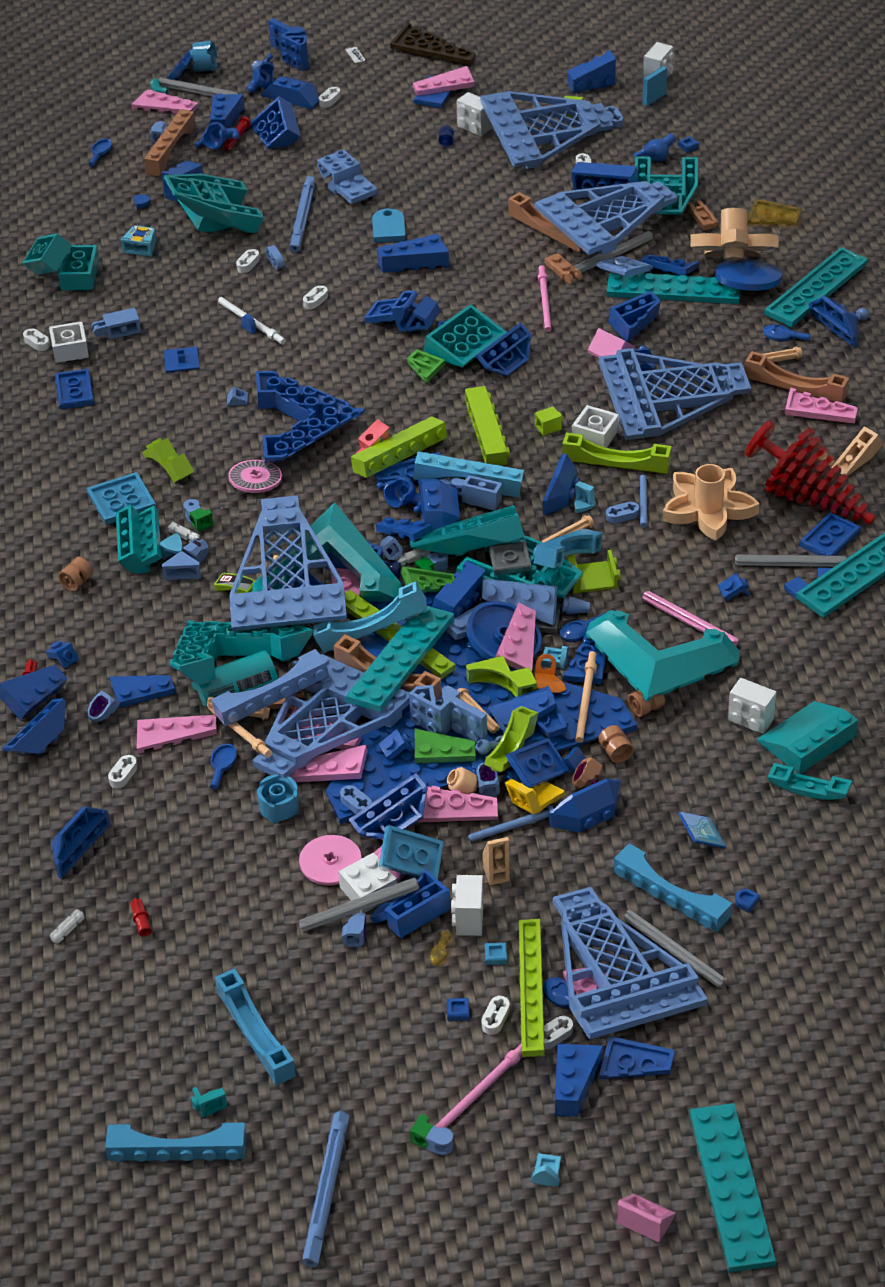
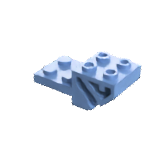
[317,149,378,204]
[409,685,488,743]

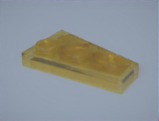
[747,198,802,224]

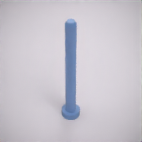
[468,805,554,842]

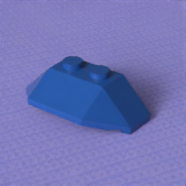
[261,77,319,109]
[808,296,859,348]
[475,322,532,377]
[543,454,580,515]
[418,479,460,530]
[2,698,66,755]
[348,773,428,840]
[549,779,621,832]
[51,806,110,879]

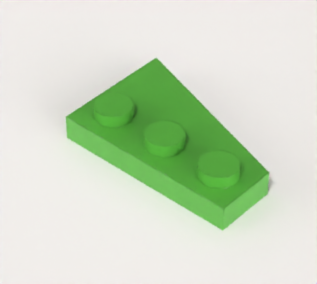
[401,566,455,593]
[415,729,476,763]

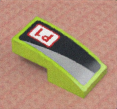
[214,573,256,594]

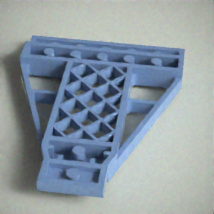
[480,91,613,169]
[535,181,678,255]
[598,348,751,440]
[229,495,347,631]
[252,654,410,778]
[552,887,708,1039]

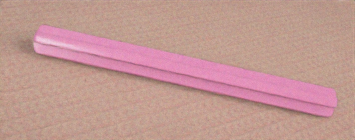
[642,591,739,646]

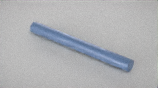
[640,475,648,528]

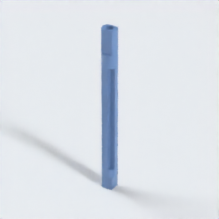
[289,176,315,252]
[302,1110,349,1267]

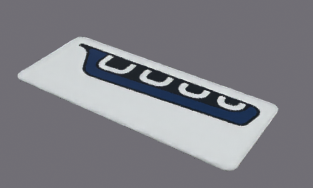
[345,47,365,63]

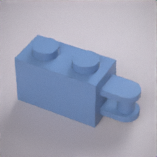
[91,308,141,339]
[451,475,502,510]

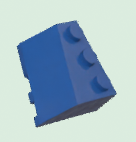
[250,96,300,149]

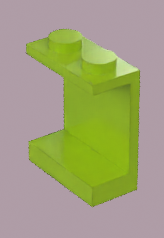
[567,550,621,594]

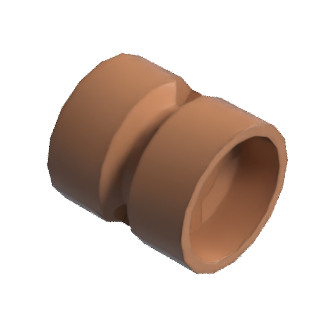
[58,557,93,591]
[628,690,665,717]
[598,725,634,763]

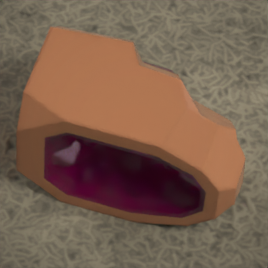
[572,758,603,790]

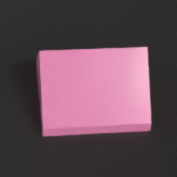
[588,328,635,358]
[617,1194,676,1242]

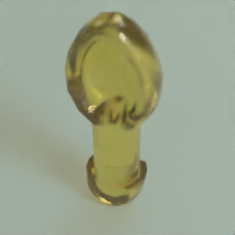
[430,930,451,966]

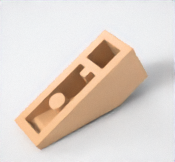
[831,426,883,476]
[483,837,510,886]

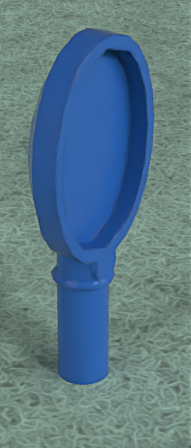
[88,139,112,167]
[763,324,811,341]
[560,612,607,642]
[210,744,237,790]
[543,977,576,1008]

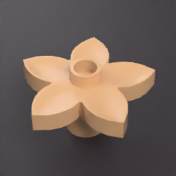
[691,208,779,261]
[663,464,759,541]

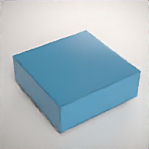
[485,942,507,965]

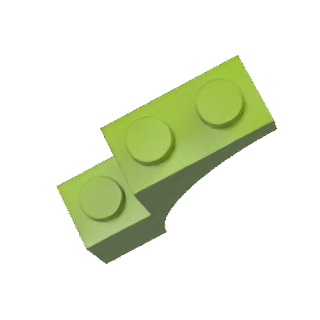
[142,438,194,482]
[466,656,537,697]
[484,706,538,772]

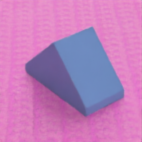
[162,551,201,580]

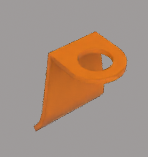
[534,654,566,693]

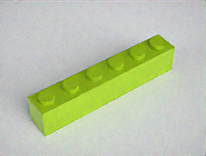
[465,386,510,466]
[351,416,447,478]

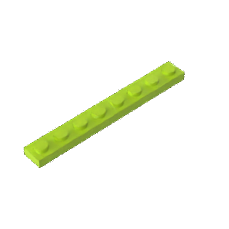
[345,590,455,679]
[519,919,545,1057]

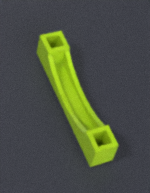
[563,432,671,474]

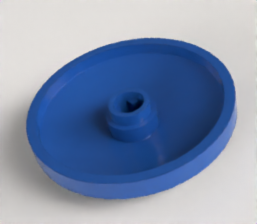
[716,259,782,290]
[466,601,541,667]

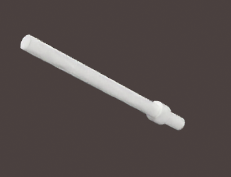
[218,297,286,345]

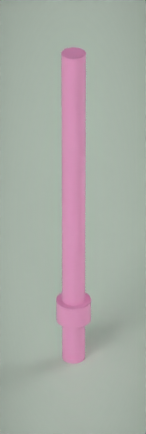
[538,266,552,332]
[435,1044,522,1128]

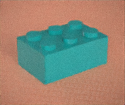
[22,233,72,275]
[58,245,99,291]

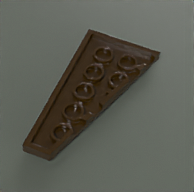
[390,22,476,65]

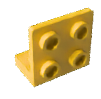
[505,779,566,814]

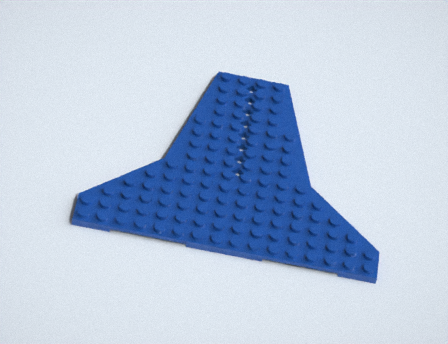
[326,592,637,824]

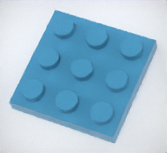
[87,472,156,525]

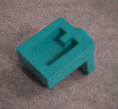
[534,566,562,586]
[190,1087,228,1118]

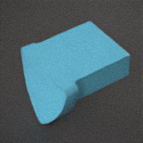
[574,481,596,513]
[160,533,182,560]
[541,646,569,669]
[531,1153,561,1186]

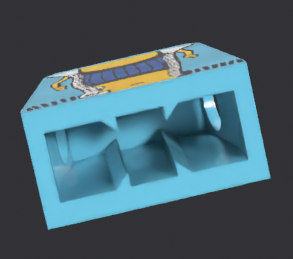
[121,224,156,256]

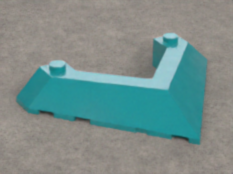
[252,502,402,602]
[586,610,740,701]
[170,620,313,685]

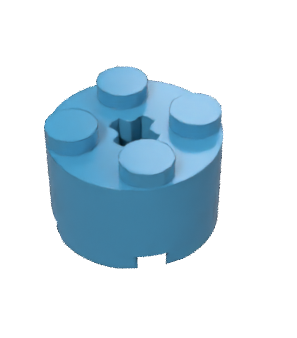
[190,41,218,72]
[257,775,299,823]

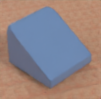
[227,386,248,406]

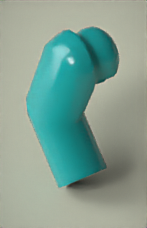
[150,79,168,95]

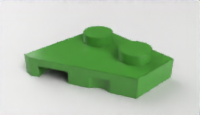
[407,349,445,383]

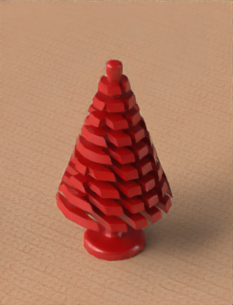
[744,420,876,525]

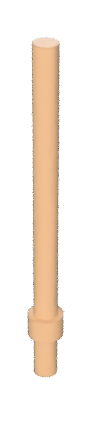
[575,651,597,743]
[208,708,272,757]

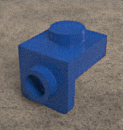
[718,573,751,601]
[45,641,79,668]
[379,729,414,761]

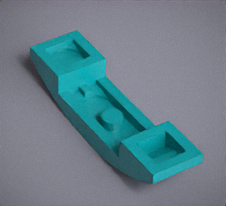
[768,763,852,800]

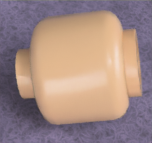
[447,767,478,795]

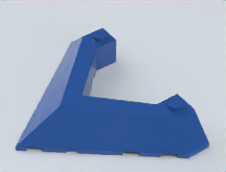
[256,371,365,463]

